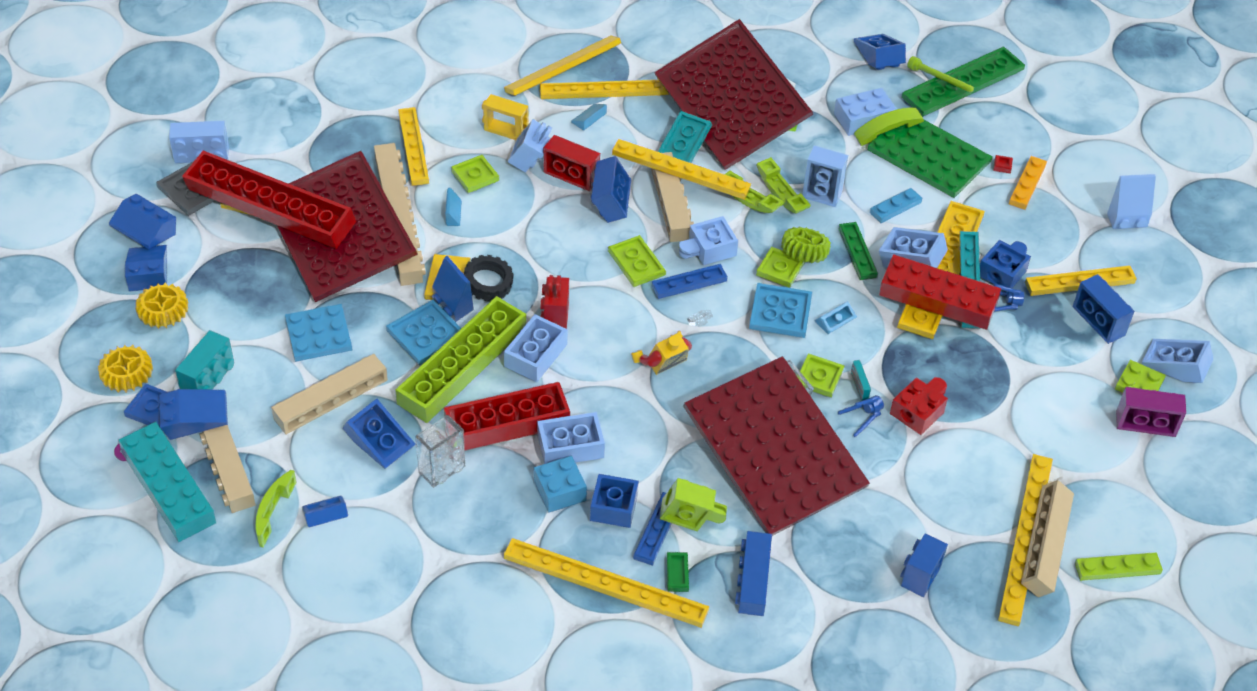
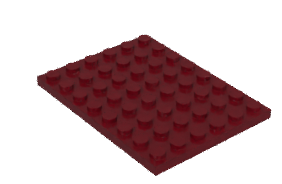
[654,19,813,170]
[277,151,418,303]
[683,356,870,536]

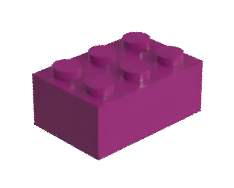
[1116,387,1186,437]

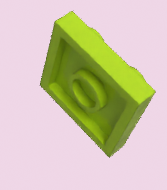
[451,154,499,193]
[756,247,804,288]
[797,353,845,398]
[1115,359,1166,393]

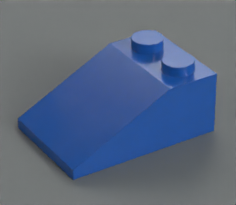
[854,33,906,70]
[125,245,167,291]
[432,256,474,322]
[159,389,228,440]
[342,399,415,469]

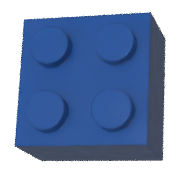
[590,474,639,528]
[900,533,948,598]

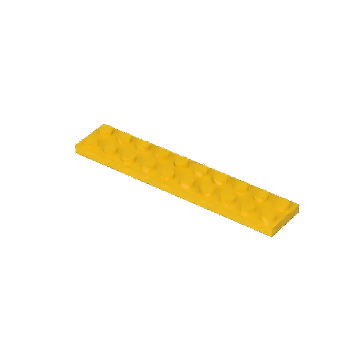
[897,201,985,339]

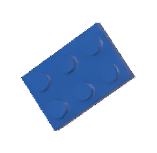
[124,383,167,430]

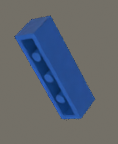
[735,531,772,616]

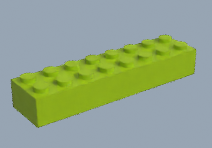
[395,296,526,423]

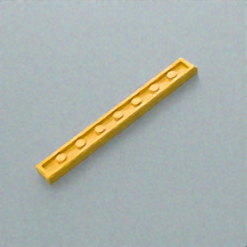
[504,35,621,96]
[540,80,669,99]

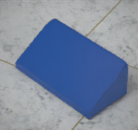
[302,495,348,527]

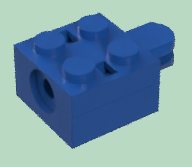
[980,239,1031,288]

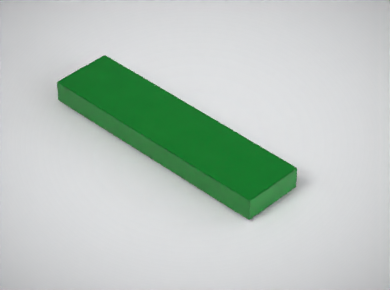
[839,222,878,280]

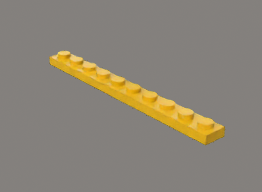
[998,454,1053,627]
[504,538,709,628]

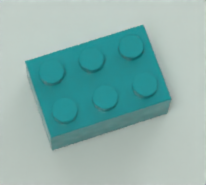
[175,330,234,389]

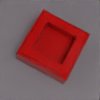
[993,155,1013,174]

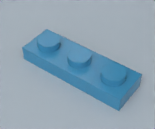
[870,188,923,223]

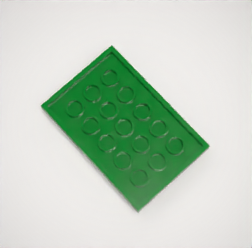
[867,120,993,198]

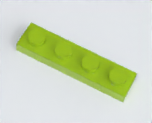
[1075,552,1163,581]

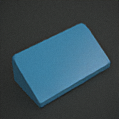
[571,104,607,130]
[445,188,462,226]
[815,301,857,334]

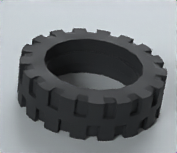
[464,255,514,301]

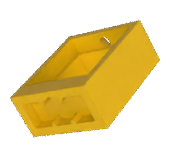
[482,94,529,140]

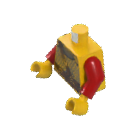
[631,331,692,375]

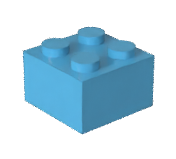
[534,456,587,513]

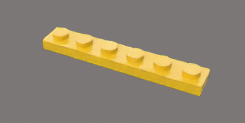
[398,107,429,186]
[1025,265,1137,296]

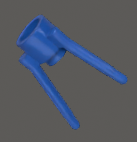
[994,284,1024,312]
[838,395,884,437]

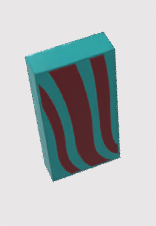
[851,360,871,401]

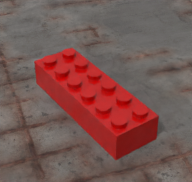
[879,254,1001,330]
[444,382,571,453]

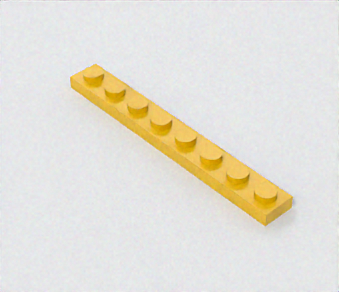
[612,139,751,200]

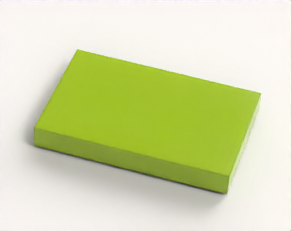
[608,235,666,287]

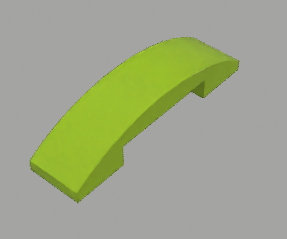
[854,108,924,146]
[756,157,811,214]
[725,171,784,213]
[256,470,297,548]

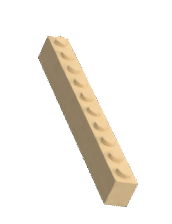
[374,143,426,286]

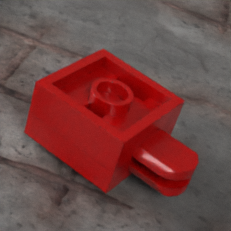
[540,275,569,329]
[890,377,948,435]

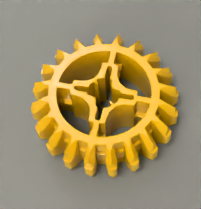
[135,282,188,329]
[98,344,153,393]

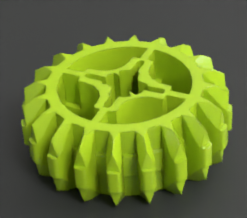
[781,226,831,263]

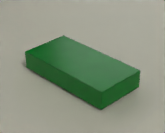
[667,552,689,592]

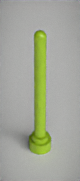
[907,56,974,92]

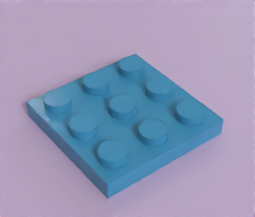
[749,283,812,338]
[386,300,461,366]
[285,304,353,362]

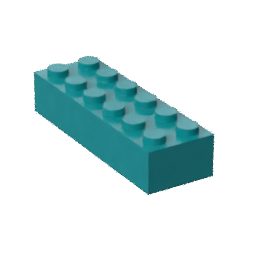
[119,422,216,543]

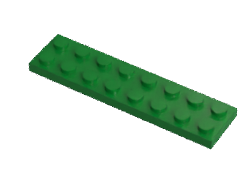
[901,46,1025,117]

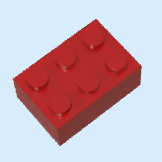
[543,135,601,192]

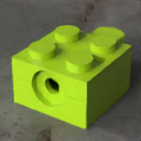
[659,478,727,532]

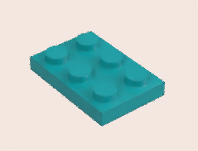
[658,111,712,163]

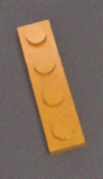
[1009,156,1047,210]

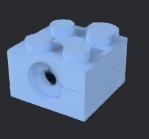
[508,119,552,173]
[679,216,738,265]

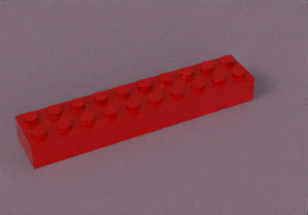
[182,150,357,249]

